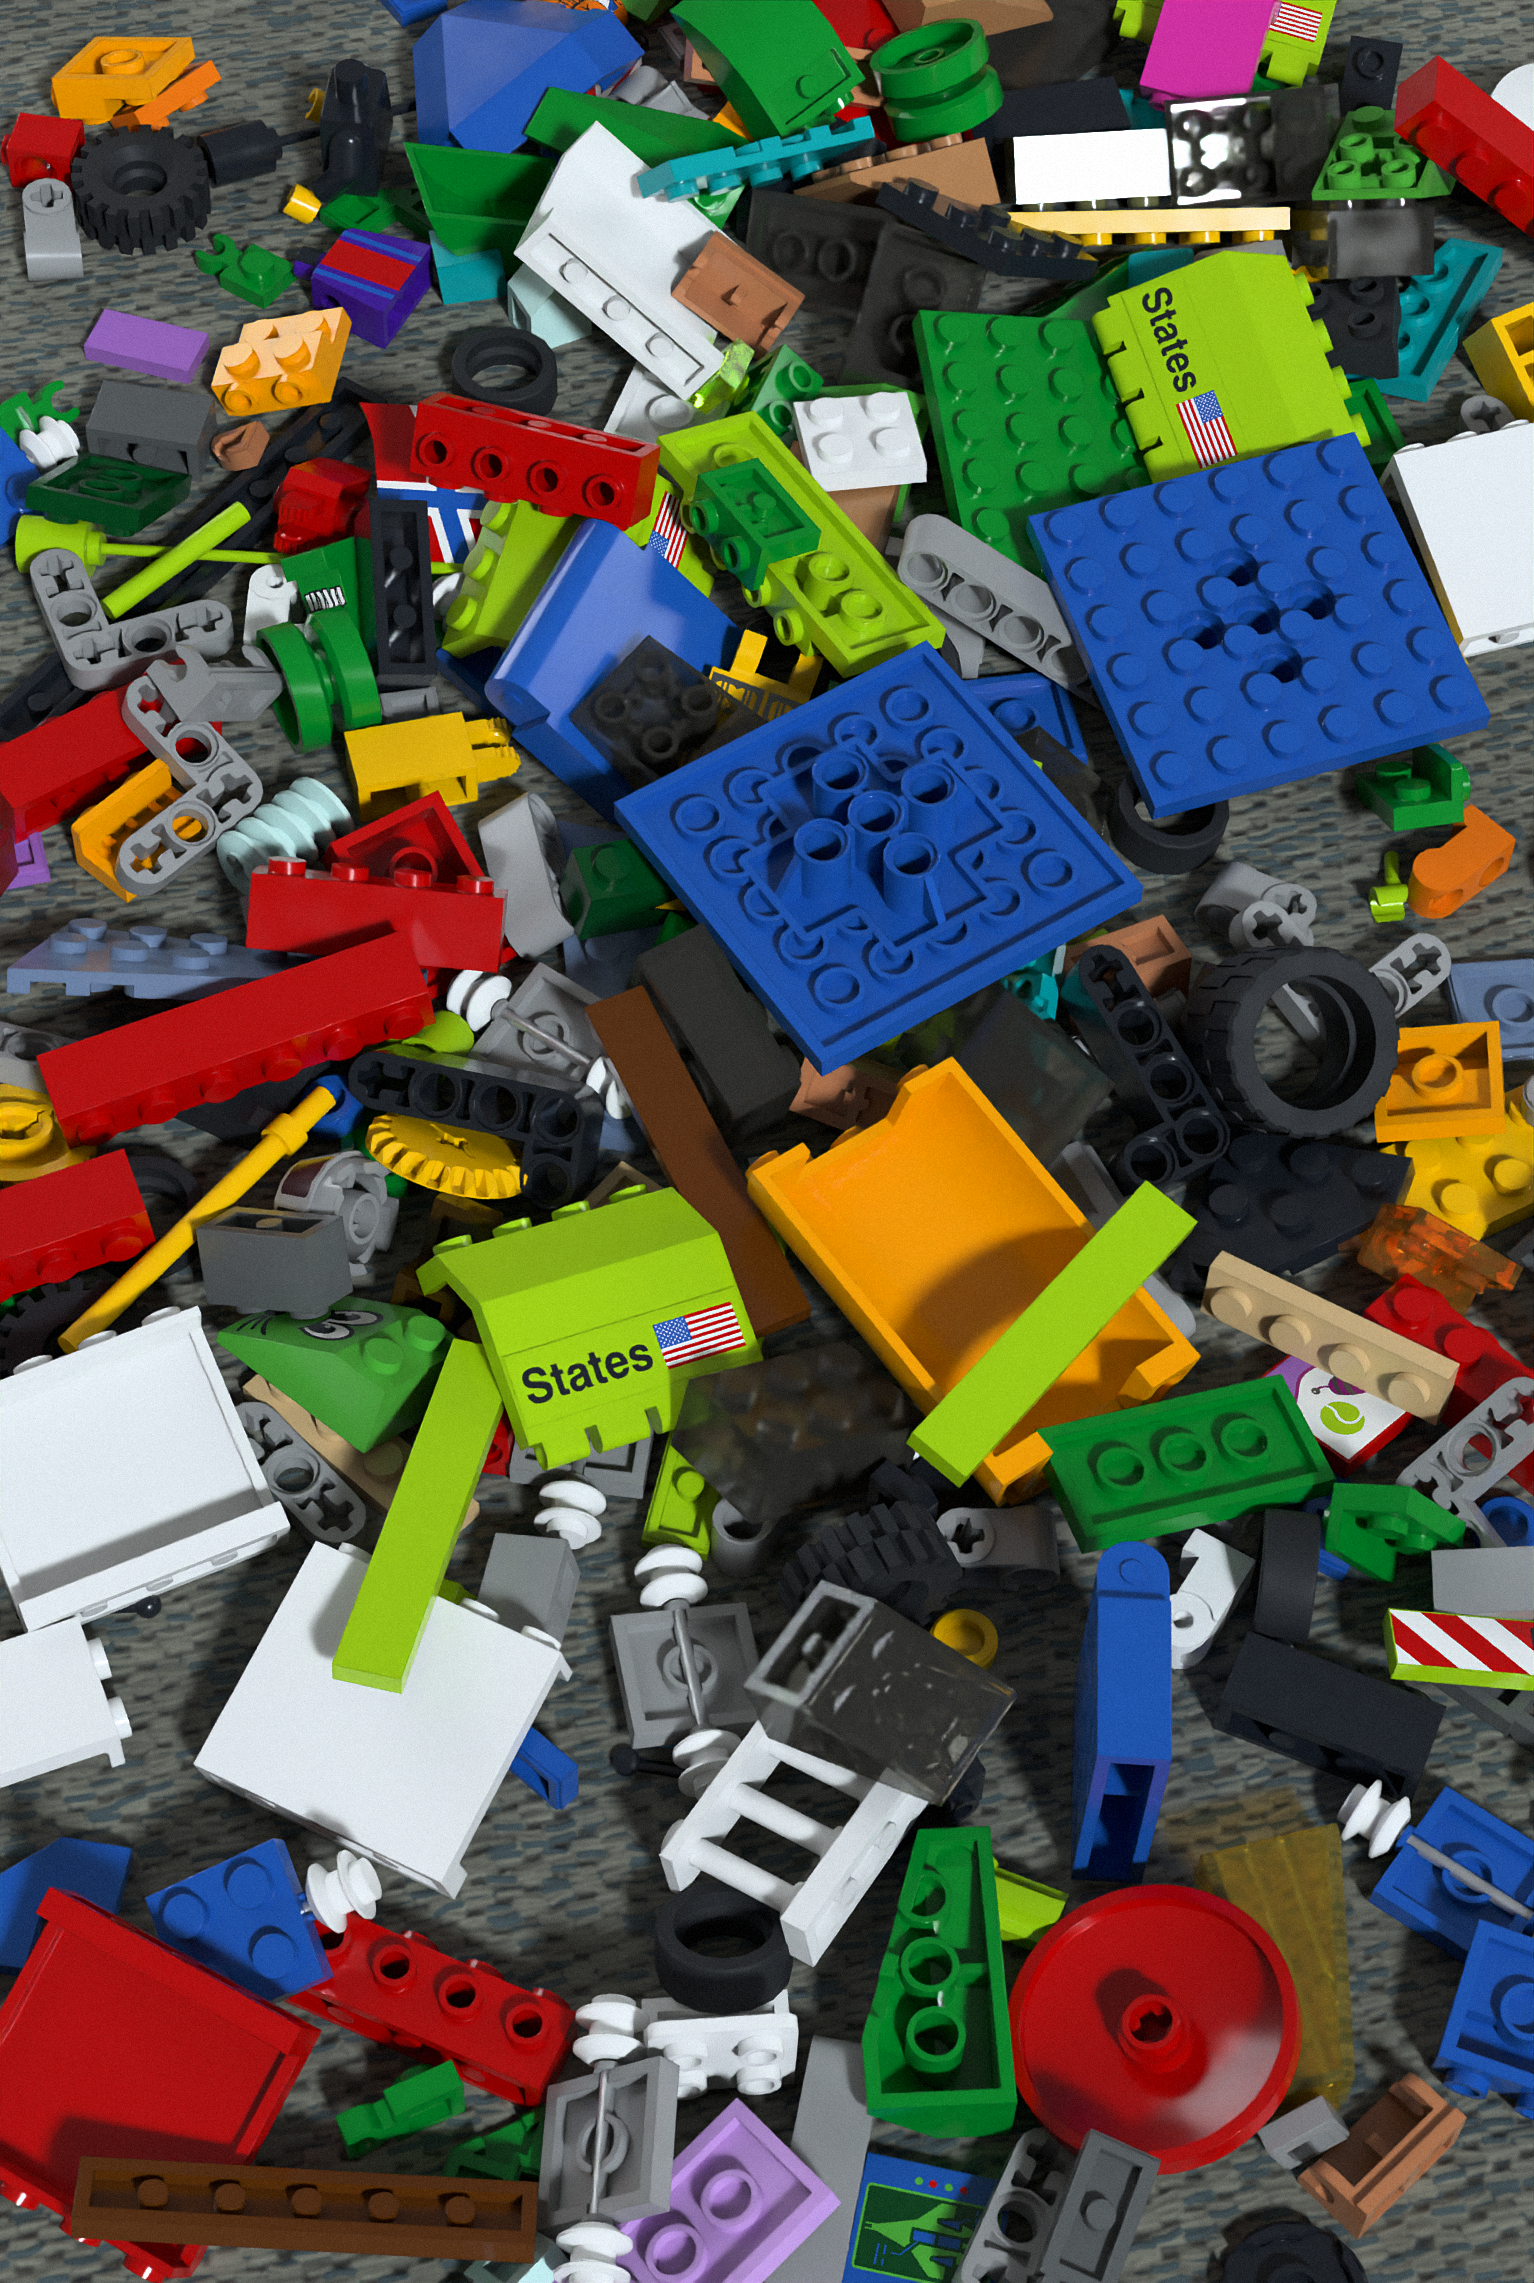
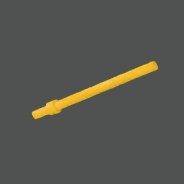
[58,1086,336,1354]

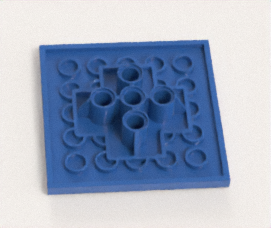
[1026,432,1491,820]
[614,640,1143,1077]

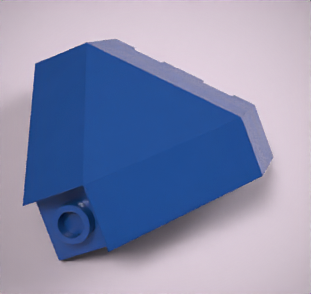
[412,0,645,154]

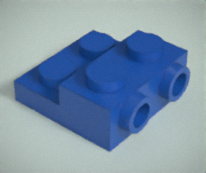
[1431,1919,1534,2121]

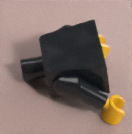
[282,59,393,224]

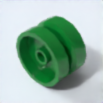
[869,18,1004,143]
[255,605,382,754]

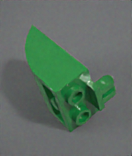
[669,0,865,142]
[403,142,557,277]

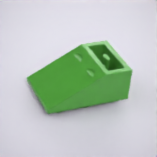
[1311,106,1457,201]

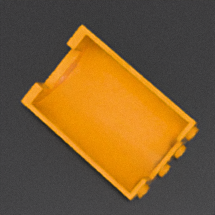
[745,1056,1201,1507]

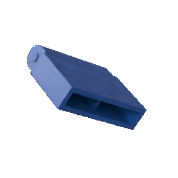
[484,518,744,825]
[1071,1541,1172,1884]

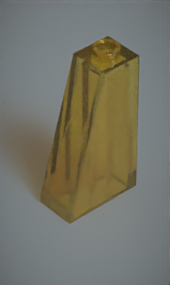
[1193,1823,1355,2120]

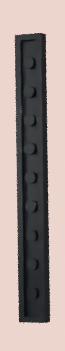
[0,376,388,742]

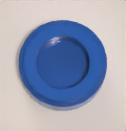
[298,1074,365,1140]
[1471,1495,1534,1548]

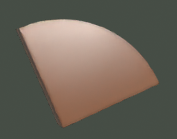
[211,421,270,471]

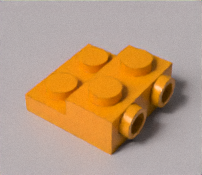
[51,37,196,125]
[211,307,352,417]
[1374,1021,1506,1143]

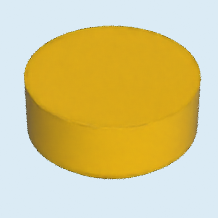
[930,1609,998,1679]

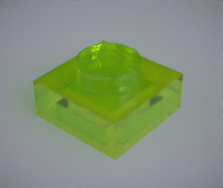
[688,338,755,414]

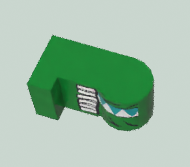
[280,537,361,638]

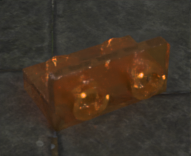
[1357,1203,1523,1317]

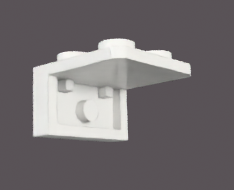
[641,1989,799,2100]

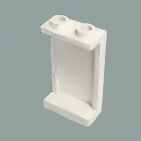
[0,1616,132,1788]

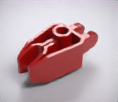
[273,457,372,556]

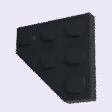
[875,177,1099,281]
[1169,1128,1415,1299]

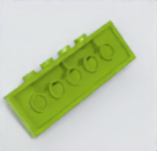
[656,410,947,678]

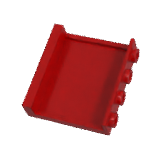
[0,1887,322,2283]

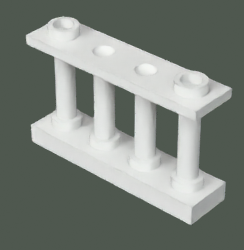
[659,1638,968,1967]

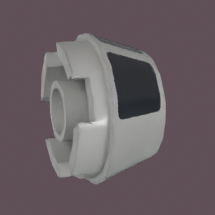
[273,1151,399,1277]

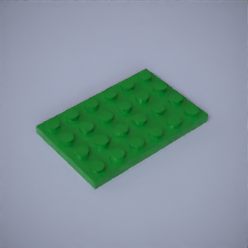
[912,310,1153,584]

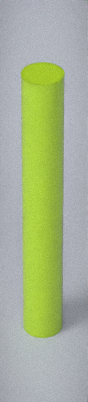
[100,501,251,620]

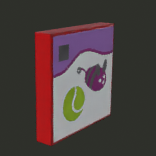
[1258,1354,1419,1479]

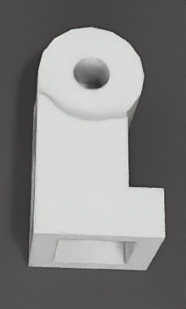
[243,564,304,667]
[1170,1528,1256,1669]

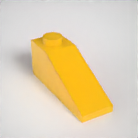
[1462,302,1534,423]

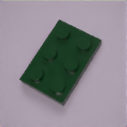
[25,451,192,537]

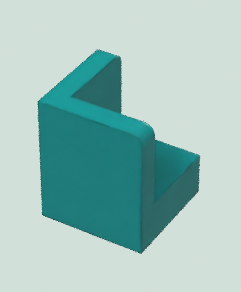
[428,229,508,305]

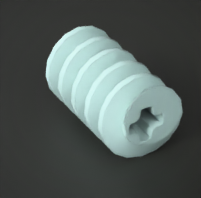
[216,777,355,896]

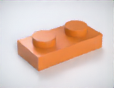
[110,60,222,133]

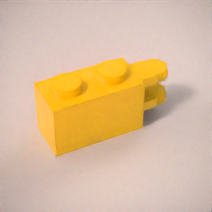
[344,711,521,822]

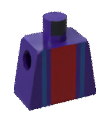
[293,228,433,349]

